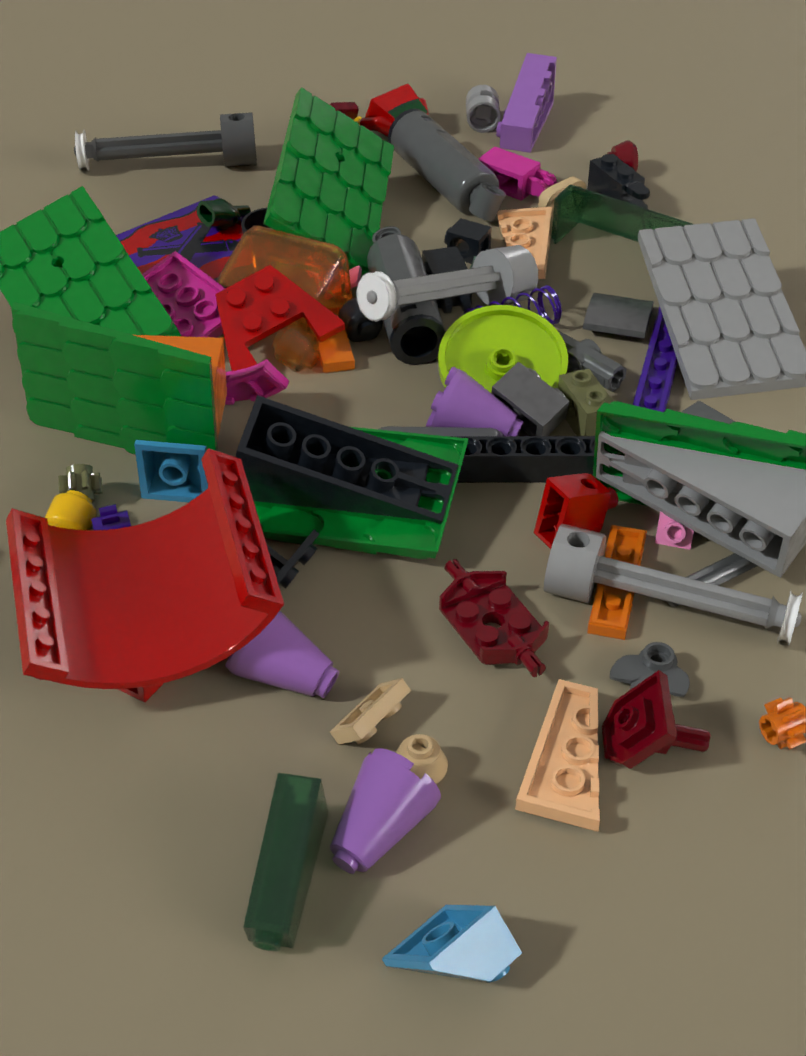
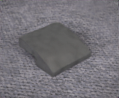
[583,293,654,338]

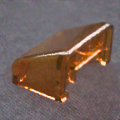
[216,226,352,337]

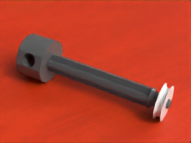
[74,112,257,172]

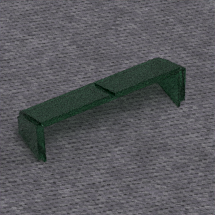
[551,184,693,244]

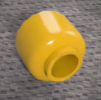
[44,490,97,530]

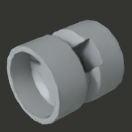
[466,85,500,133]

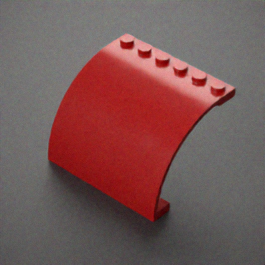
[6,448,284,689]

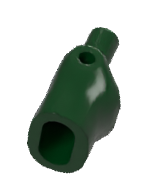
[197,198,251,230]

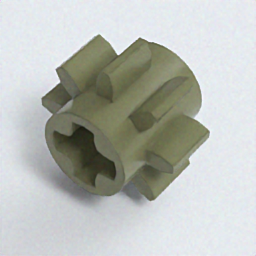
[58,464,103,503]

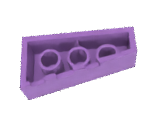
[496,53,557,153]

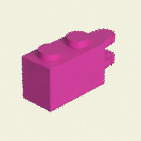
[478,146,558,201]

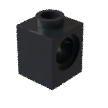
[444,218,492,264]

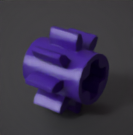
[91,504,131,530]

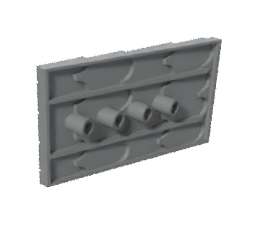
[638,218,806,400]

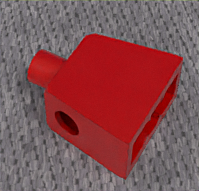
[534,473,618,549]

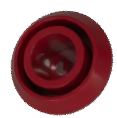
[607,140,638,172]

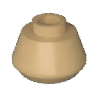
[395,734,448,784]

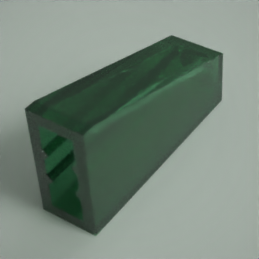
[243,773,328,951]

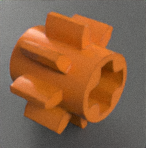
[759,697,806,749]

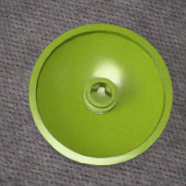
[438,305,568,393]

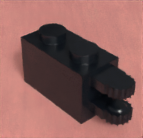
[587,154,650,216]
[422,246,472,313]

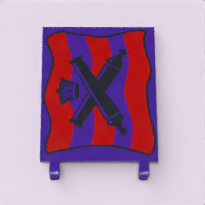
[116,195,302,288]

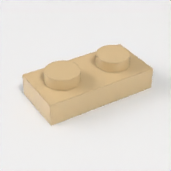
[330,678,411,745]

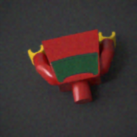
[354,83,429,137]

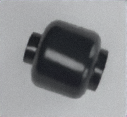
[338,298,383,342]

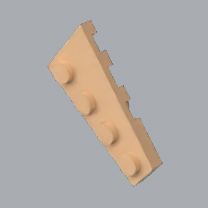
[497,207,553,279]
[515,679,600,832]

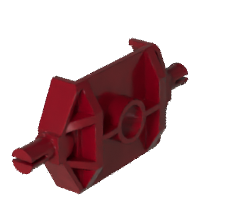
[439,559,549,677]

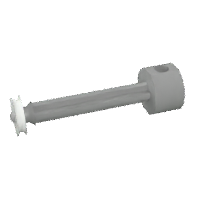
[356,245,538,321]
[544,524,803,645]

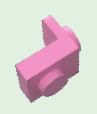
[655,511,694,550]

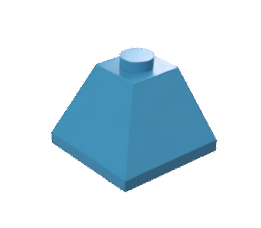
[134,440,209,503]
[382,905,522,983]

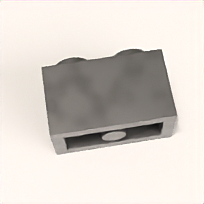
[491,362,570,436]

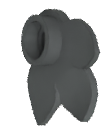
[610,642,690,697]

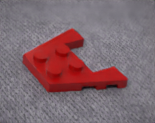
[215,265,345,371]

